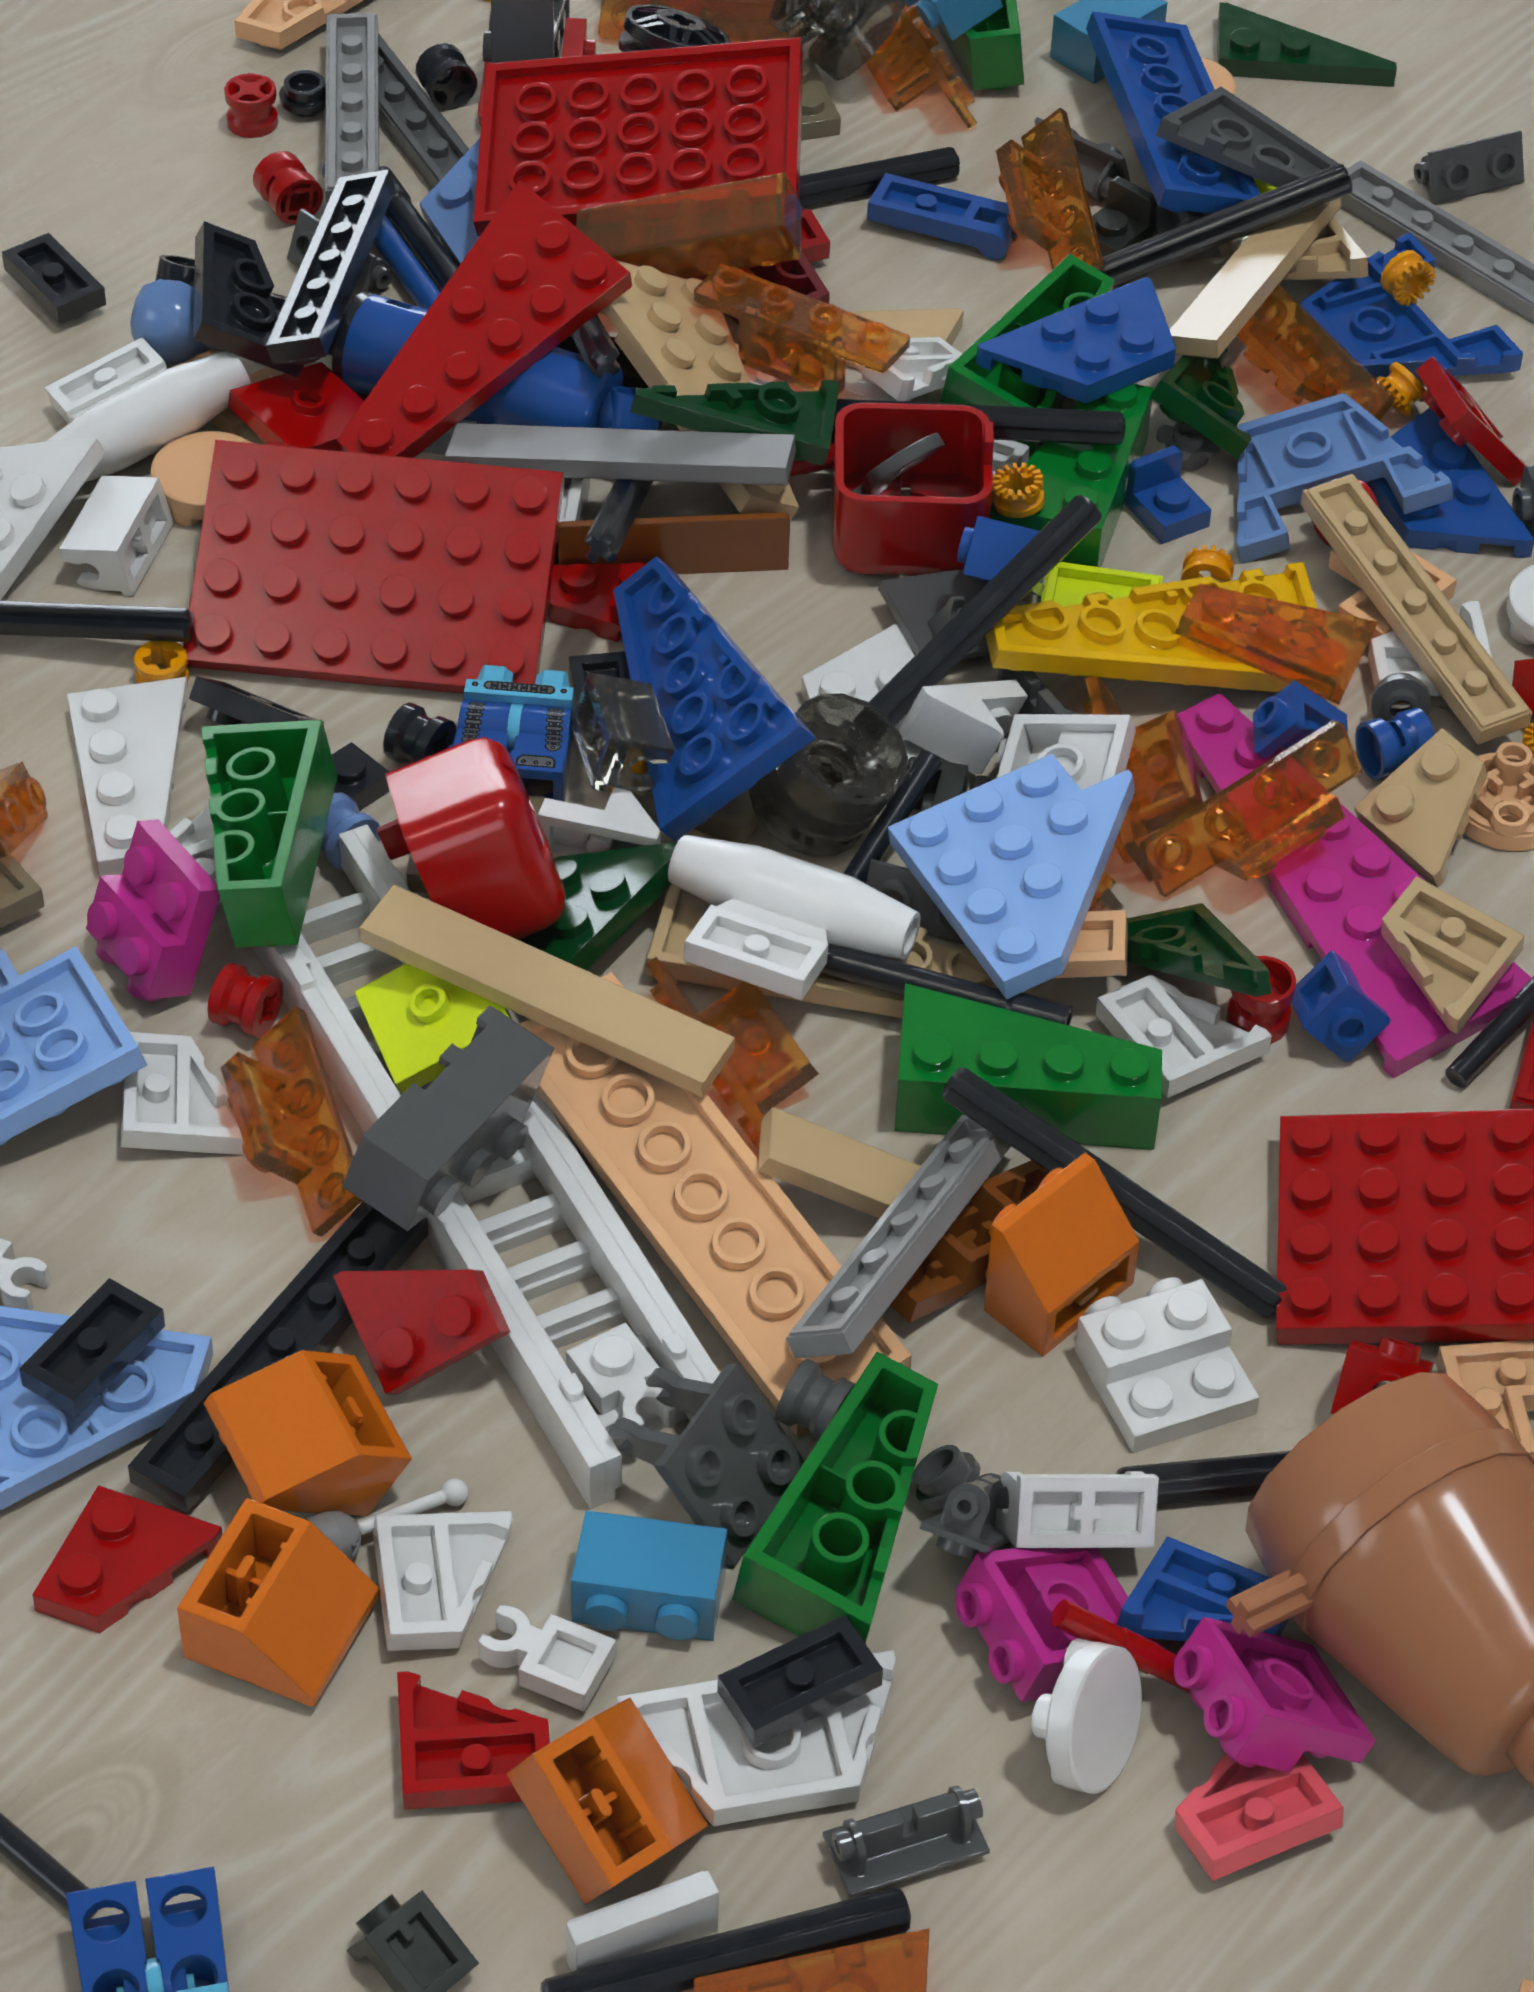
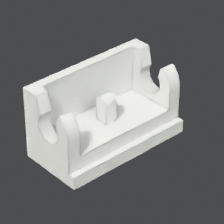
[59,476,174,596]
[995,1471,1159,1548]

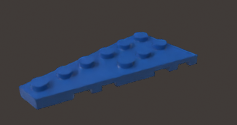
[613,556,816,842]

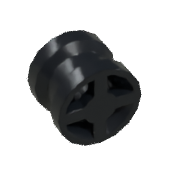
[415,43,477,110]
[383,702,457,763]

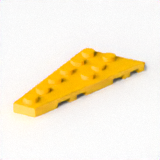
[986,562,1339,697]

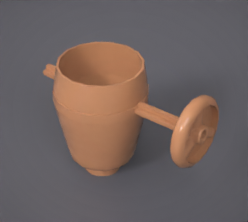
[1226,1372,1534,1790]

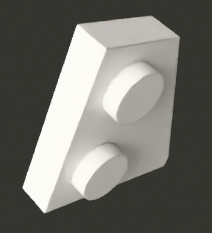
[373,1511,513,1651]

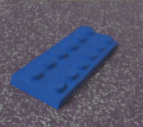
[1086,11,1261,214]

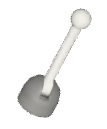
[305,1478,469,1560]

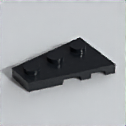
[193,221,304,378]

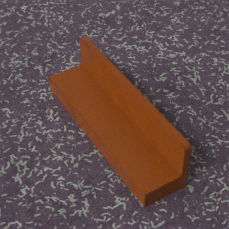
[556,512,790,574]

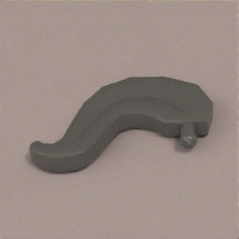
[851,433,945,495]

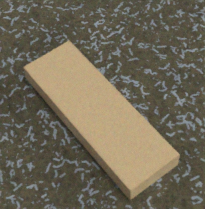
[758,1107,921,1219]

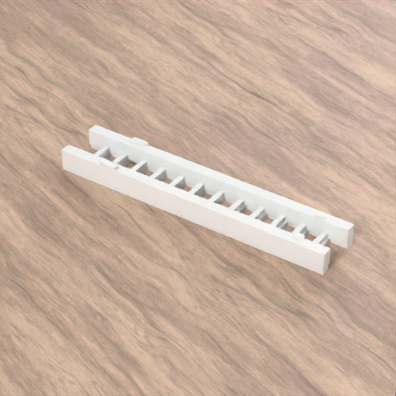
[252,824,720,1509]

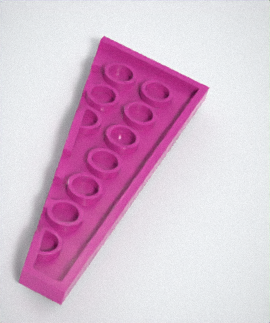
[1171,693,1531,1079]

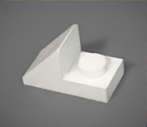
[899,679,1028,774]
[538,779,661,859]

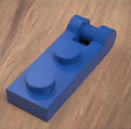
[867,173,1024,260]

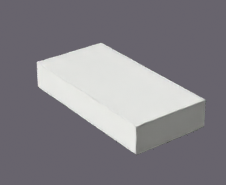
[566,1871,719,1972]

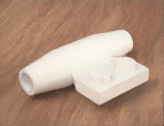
[44,337,251,483]
[668,835,921,1001]

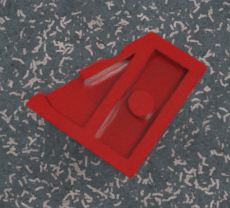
[397,1671,550,1810]

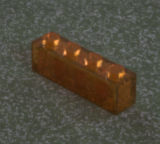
[576,172,802,279]

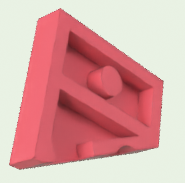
[1175,1754,1344,1881]

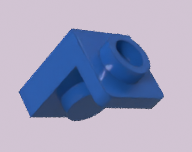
[1125,445,1212,544]
[1253,680,1348,763]
[1292,950,1390,1062]

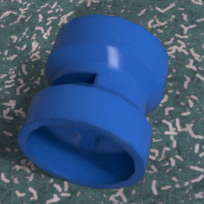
[1355,708,1435,780]

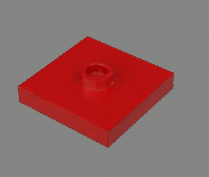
[228,362,364,451]

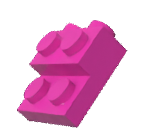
[86,819,220,1001]
[955,1548,1157,1702]
[1173,1617,1376,1772]

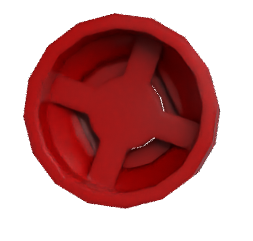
[253,151,323,225]
[1226,955,1297,1044]

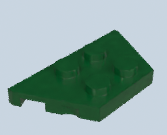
[519,842,678,971]

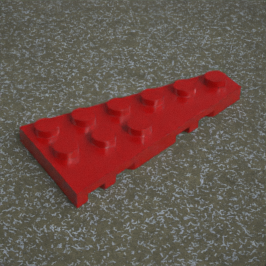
[337,180,633,458]

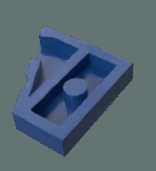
[1117,1536,1289,1641]

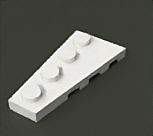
[67,677,188,877]

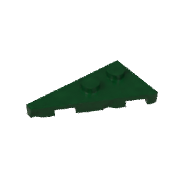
[1217,2,1397,87]
[1150,348,1251,459]
[630,380,840,466]
[1127,903,1272,997]

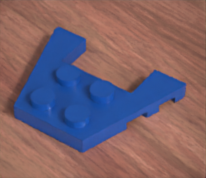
[1297,232,1523,383]

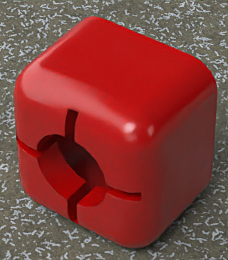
[832,403,994,576]
[376,737,566,940]

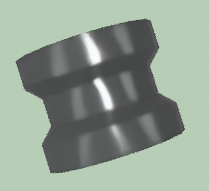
[775,1358,855,1442]

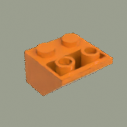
[984,1153,1140,1357]
[204,1350,412,1516]
[177,1498,380,1708]
[506,1697,709,1904]

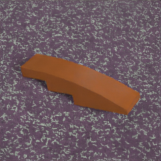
[890,1160,1050,1323]

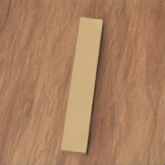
[1170,197,1342,359]
[1300,474,1532,745]
[359,884,735,1097]

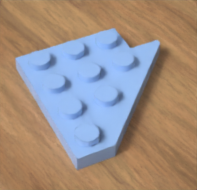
[888,754,1135,999]
[0,946,147,1146]
[0,1306,213,1511]

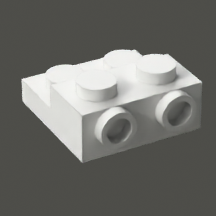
[997,714,1136,790]
[1075,1277,1260,1454]

